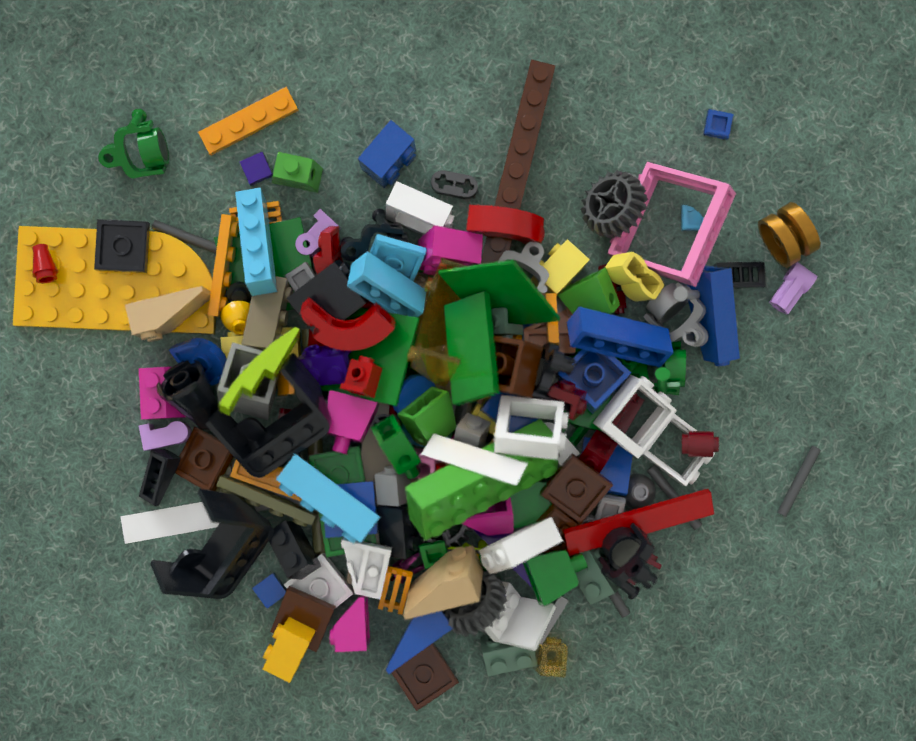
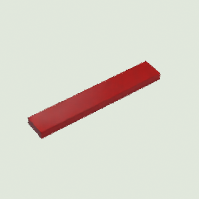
[562,489,714,556]

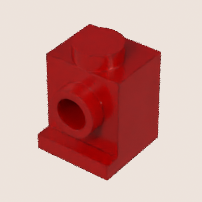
[340,356,383,398]

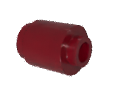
[682,431,719,457]

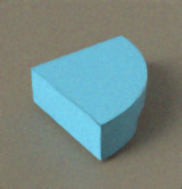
[681,205,704,231]

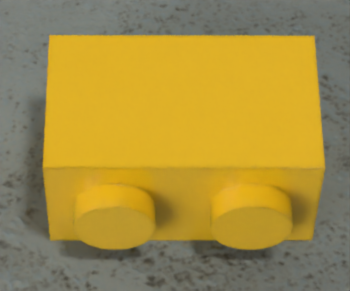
[263,617,316,683]

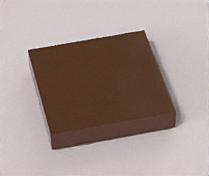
[175,426,233,491]
[540,453,613,524]
[270,586,336,652]
[391,642,459,711]

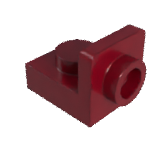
[579,429,618,473]

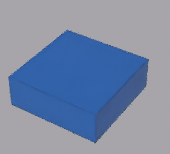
[703,109,733,140]
[252,572,286,609]

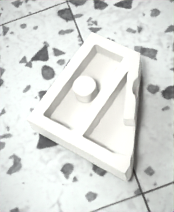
[341,537,392,599]

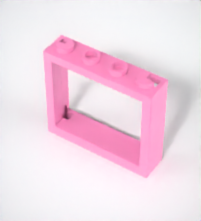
[607,162,736,287]

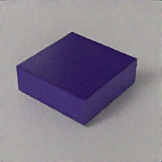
[240,152,273,186]

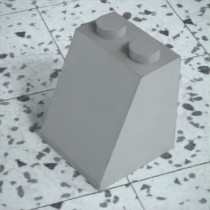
[217,342,280,420]

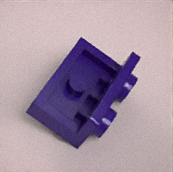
[298,344,351,385]

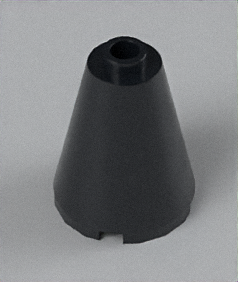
[157,360,218,429]

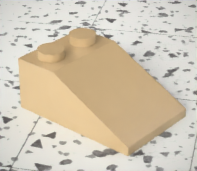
[125,286,211,342]
[403,545,483,620]

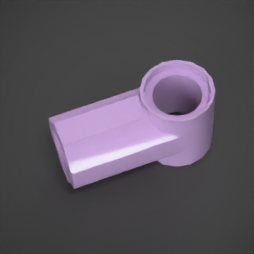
[769,262,818,315]

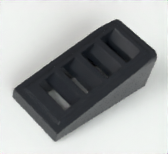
[714,262,766,289]
[139,449,181,506]

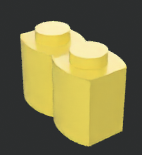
[606,252,664,302]

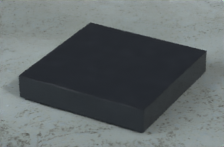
[94,219,150,273]

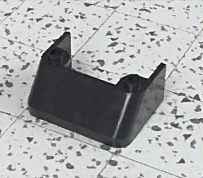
[206,353,331,478]
[150,489,274,599]

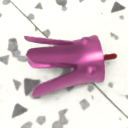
[390,552,425,584]

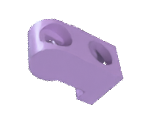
[295,209,341,257]
[139,421,191,451]

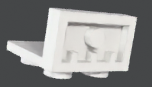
[485,581,556,651]

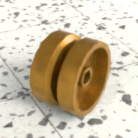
[758,202,821,268]

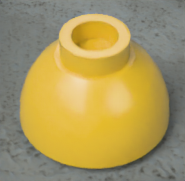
[220,301,250,335]

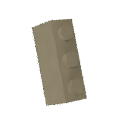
[241,276,293,351]

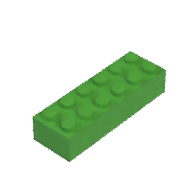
[405,419,558,541]

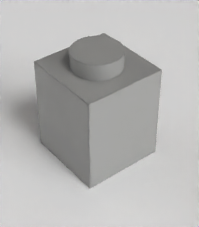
[454,412,491,448]
[374,465,411,506]

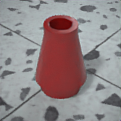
[32,244,59,284]

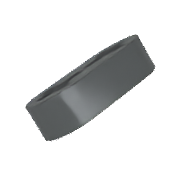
[431,170,478,199]

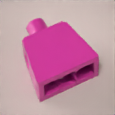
[327,390,379,455]

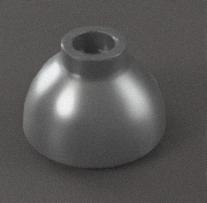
[621,474,656,509]

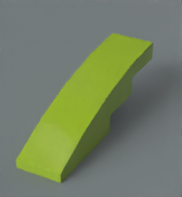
[219,327,300,416]

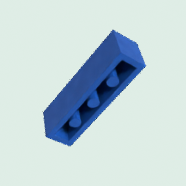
[567,307,674,367]

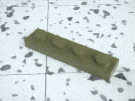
[216,474,319,527]

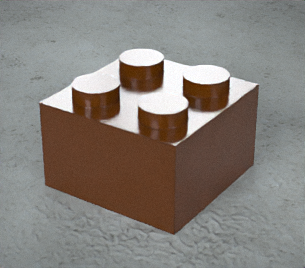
[494,336,543,398]

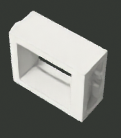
[386,181,455,235]
[593,375,677,459]
[494,395,569,460]
[642,414,715,486]
[479,517,563,574]

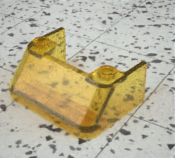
[407,258,467,387]

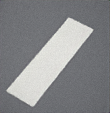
[421,434,528,485]
[120,502,220,544]

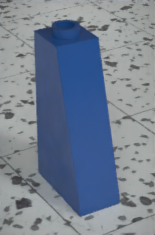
[681,266,740,366]

